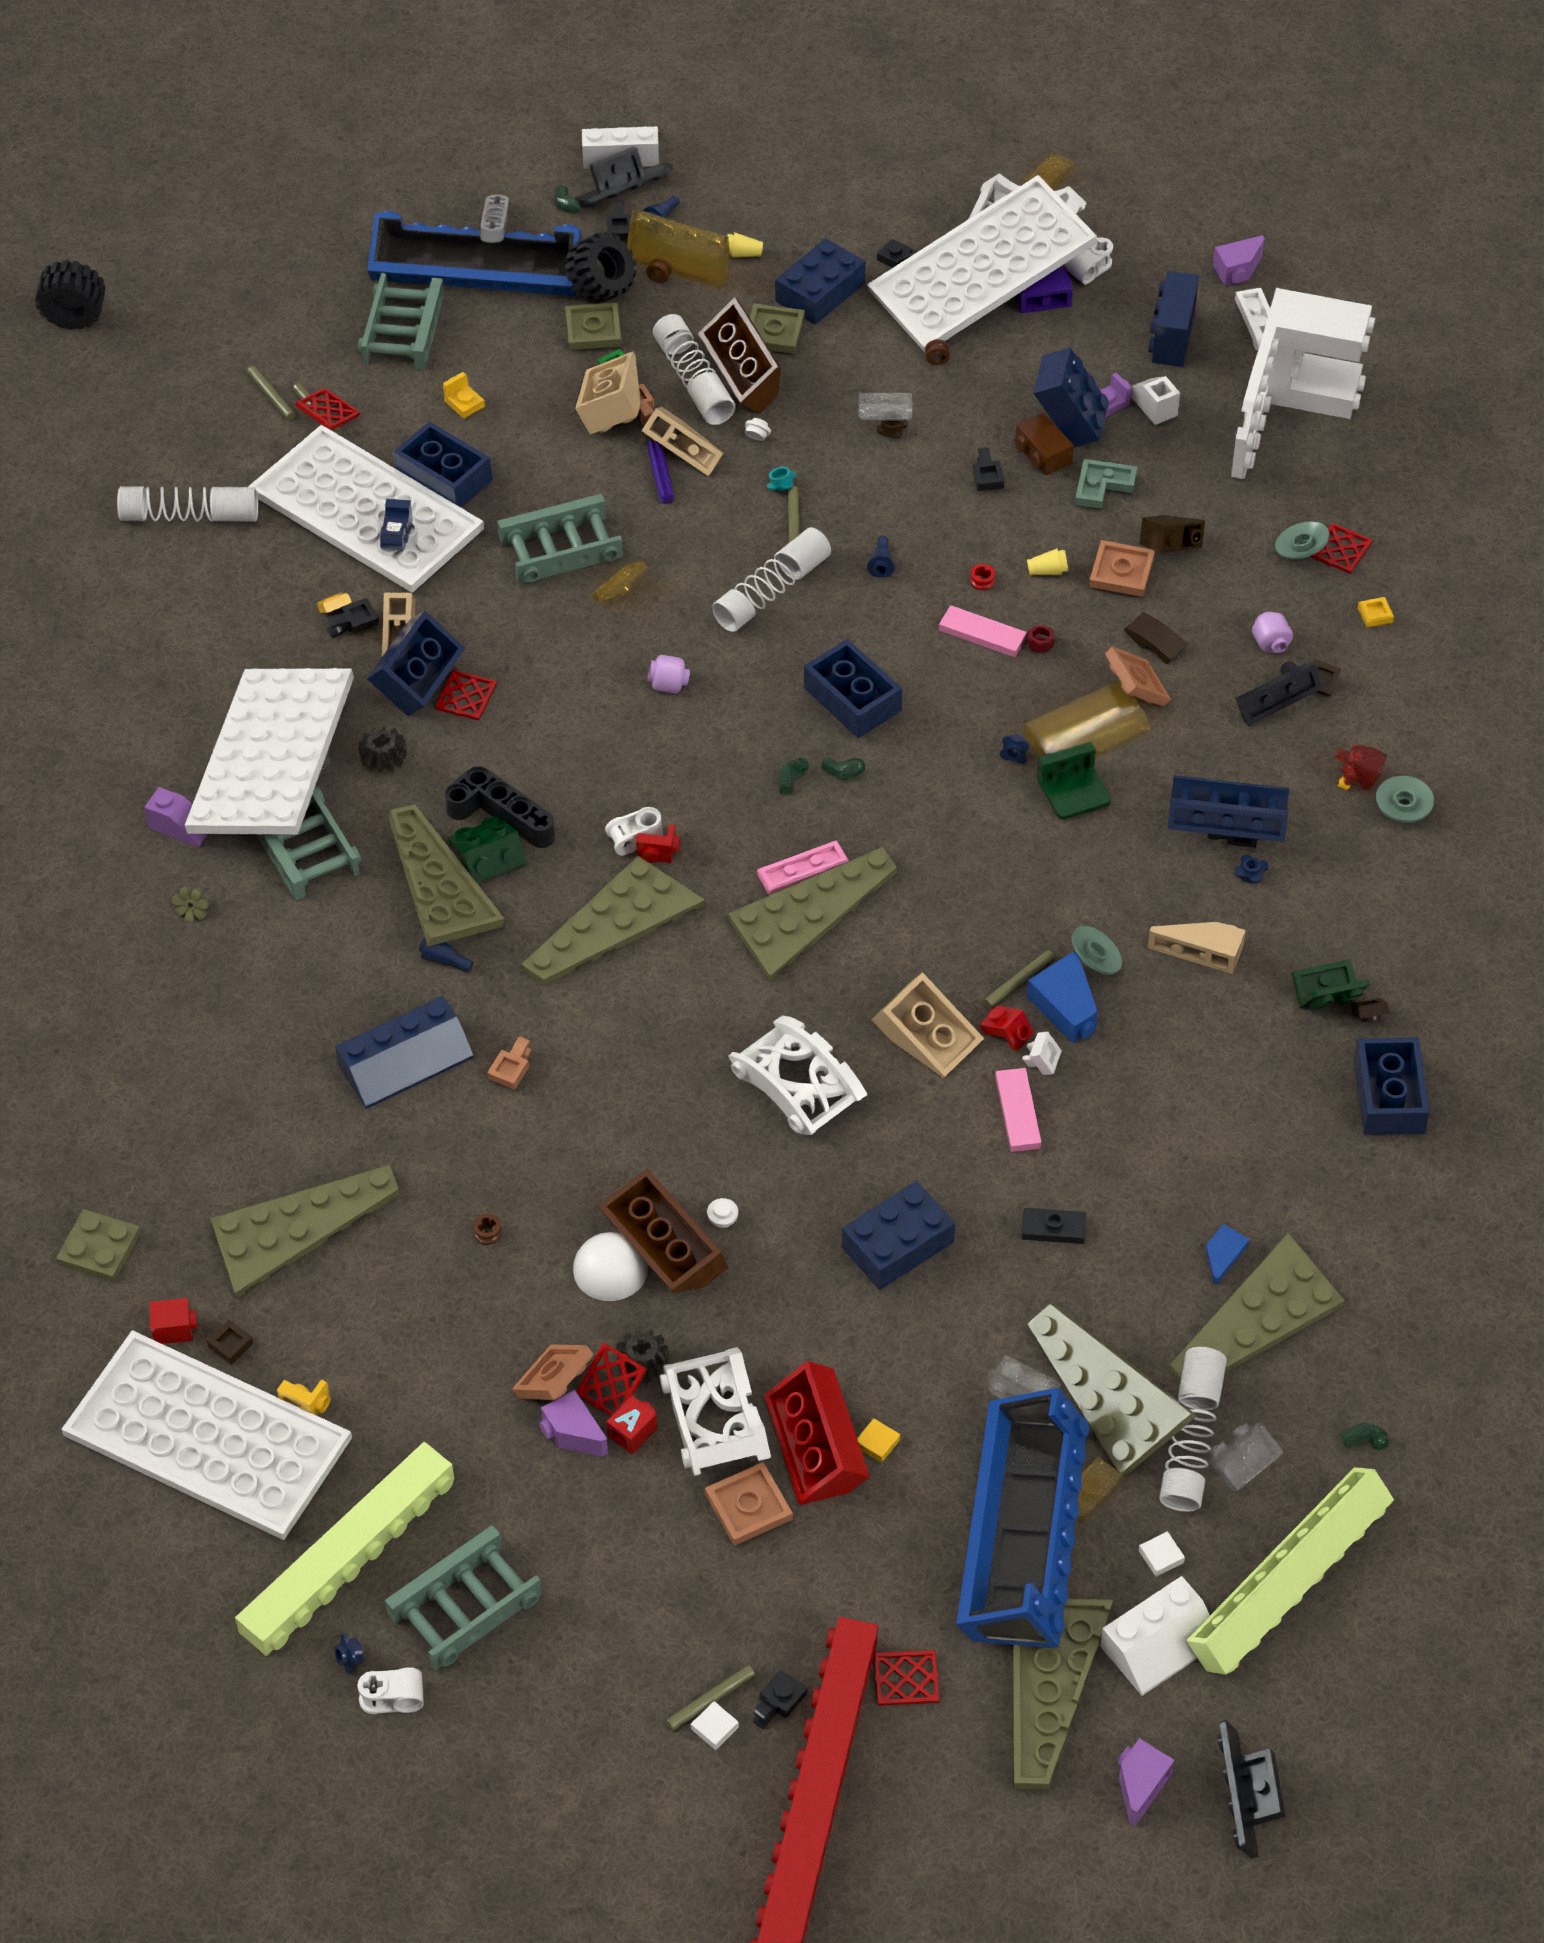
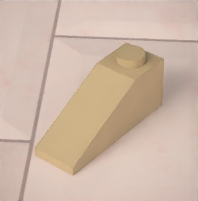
[642,407,724,476]
[382,593,415,656]
[1148,922,1246,974]

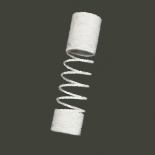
[653,314,735,425]
[117,486,258,522]
[712,527,831,632]
[1159,1347,1227,1512]

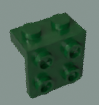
[1037,741,1111,820]
[448,817,527,883]
[1291,959,1370,1010]

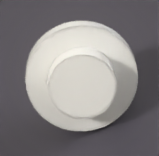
[745,418,771,441]
[707,1198,738,1228]

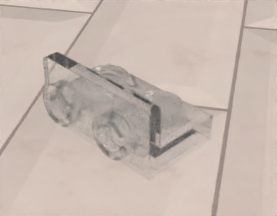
[858,393,912,420]
[986,1354,1061,1417]
[1203,1421,1284,1493]

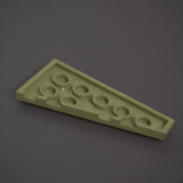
[521,856,705,985]

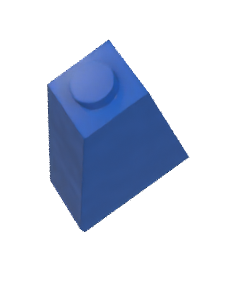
[1027,951,1098,1043]

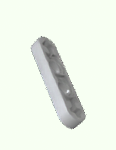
[480,195,509,243]

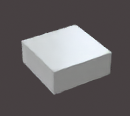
[1139,1531,1185,1577]
[691,1701,739,1750]

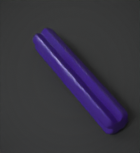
[647,440,674,504]

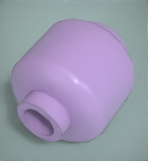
[1252,612,1293,653]
[647,655,690,694]

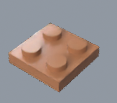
[1089,540,1155,597]
[1105,646,1171,707]
[512,1344,594,1400]
[705,1462,793,1546]

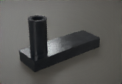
[1235,661,1323,726]

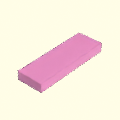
[939,605,1027,657]
[757,840,849,896]
[995,1068,1041,1152]

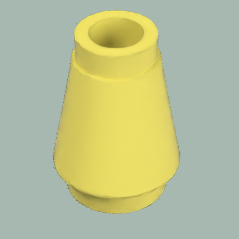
[725,232,763,258]
[1027,548,1068,576]

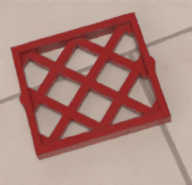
[295,388,360,430]
[1310,523,1373,574]
[435,670,497,720]
[576,1342,647,1416]
[874,1650,939,1706]

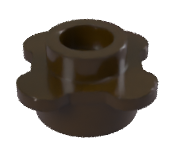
[877,412,907,438]

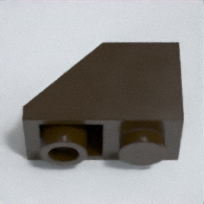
[1139,515,1205,553]

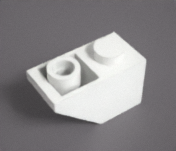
[1131,376,1180,425]

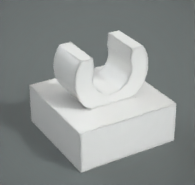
[1022,1032,1062,1075]

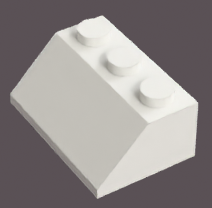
[582,126,659,169]
[1100,1576,1210,1696]

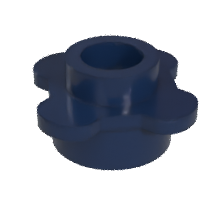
[1000,735,1030,764]
[1235,855,1268,883]
[335,1633,363,1674]

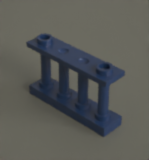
[1167,775,1289,842]

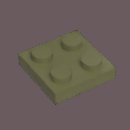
[565,302,622,350]
[750,304,805,354]
[56,1209,141,1282]

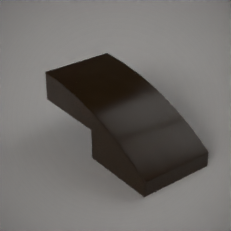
[1124,612,1188,664]

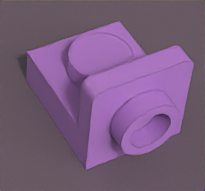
[1100,373,1132,417]

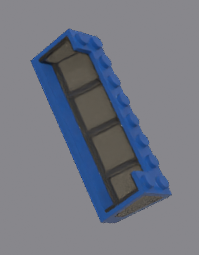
[367,210,583,296]
[956,1387,1089,1648]

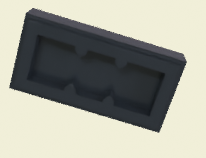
[1022,1208,1086,1244]

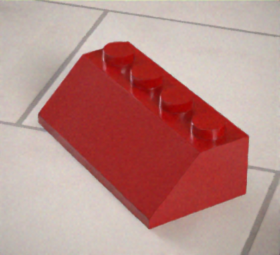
[764,1361,870,1505]

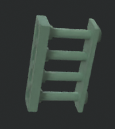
[358,273,444,370]
[497,494,623,584]
[256,786,361,901]
[385,1525,542,1671]

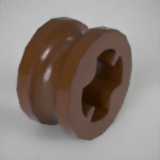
[646,257,672,284]
[925,339,949,365]
[473,1213,502,1245]

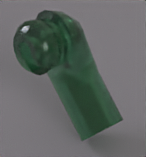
[555,185,581,214]
[779,757,809,795]
[821,757,866,781]
[1339,1422,1389,1450]

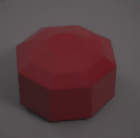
[1027,625,1055,653]

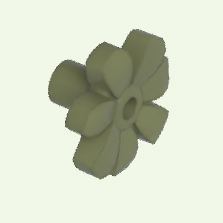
[172,886,209,922]

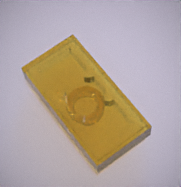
[1024,152,1074,189]
[592,560,648,603]
[1076,1456,1124,1524]

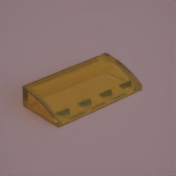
[627,209,729,289]
[1024,679,1151,756]

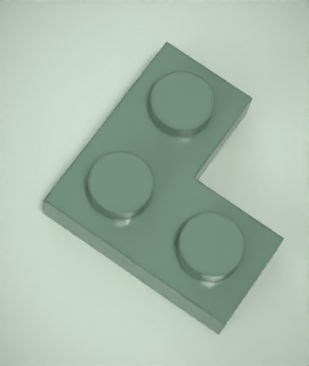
[1075,459,1137,509]

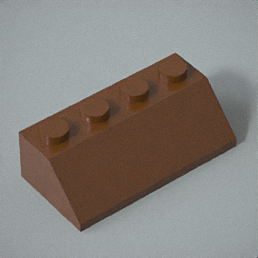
[698,297,781,414]
[598,1168,728,1293]

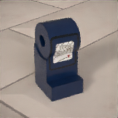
[380,499,413,551]

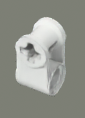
[1065,237,1113,285]
[605,807,663,856]
[358,1668,424,1714]

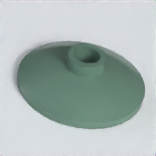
[1275,521,1330,559]
[1376,776,1434,823]
[1071,926,1122,975]

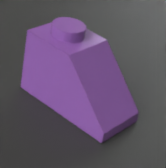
[1213,235,1265,286]
[144,787,208,847]
[539,1390,608,1457]
[1118,1738,1174,1826]

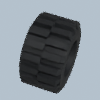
[565,232,637,304]
[35,260,106,329]

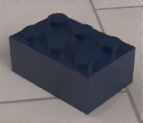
[775,238,866,325]
[1148,271,1199,367]
[1033,347,1109,448]
[393,421,492,508]
[367,610,465,716]
[804,639,902,738]
[1354,1037,1429,1135]
[842,1181,955,1290]

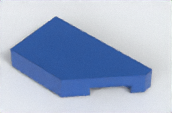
[1205,1224,1250,1284]

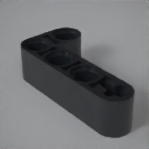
[445,766,555,848]

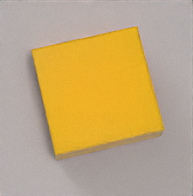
[317,593,352,613]
[1358,597,1394,628]
[857,1418,900,1463]

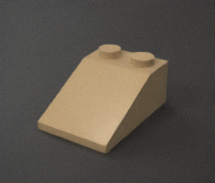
[575,352,641,435]
[871,972,984,1078]

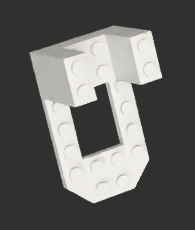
[1231,288,1375,479]

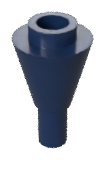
[642,196,680,230]
[867,536,895,577]
[419,937,474,972]

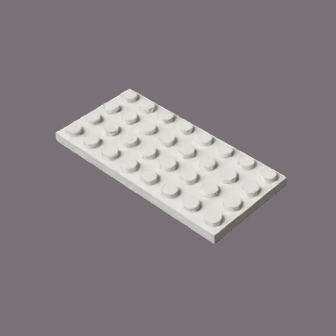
[867,175,1098,353]
[248,425,484,593]
[185,668,354,834]
[62,1330,352,1540]

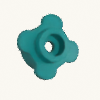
[767,467,796,491]

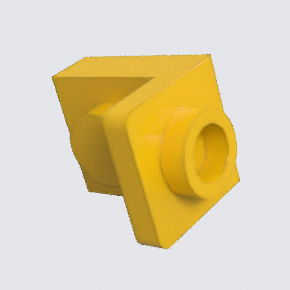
[443,372,485,419]
[277,1380,331,1416]

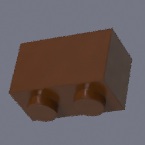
[1014,413,1074,476]

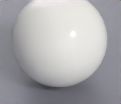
[573,1232,648,1301]

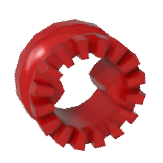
[970,564,995,590]

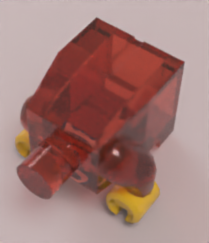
[1334,744,1387,790]

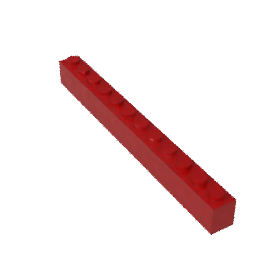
[750,1617,878,1943]

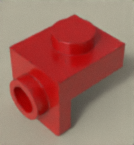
[636,824,681,863]
[979,1006,1034,1051]

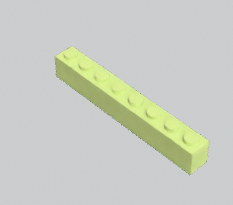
[235,1442,454,1656]
[1186,1467,1394,1675]

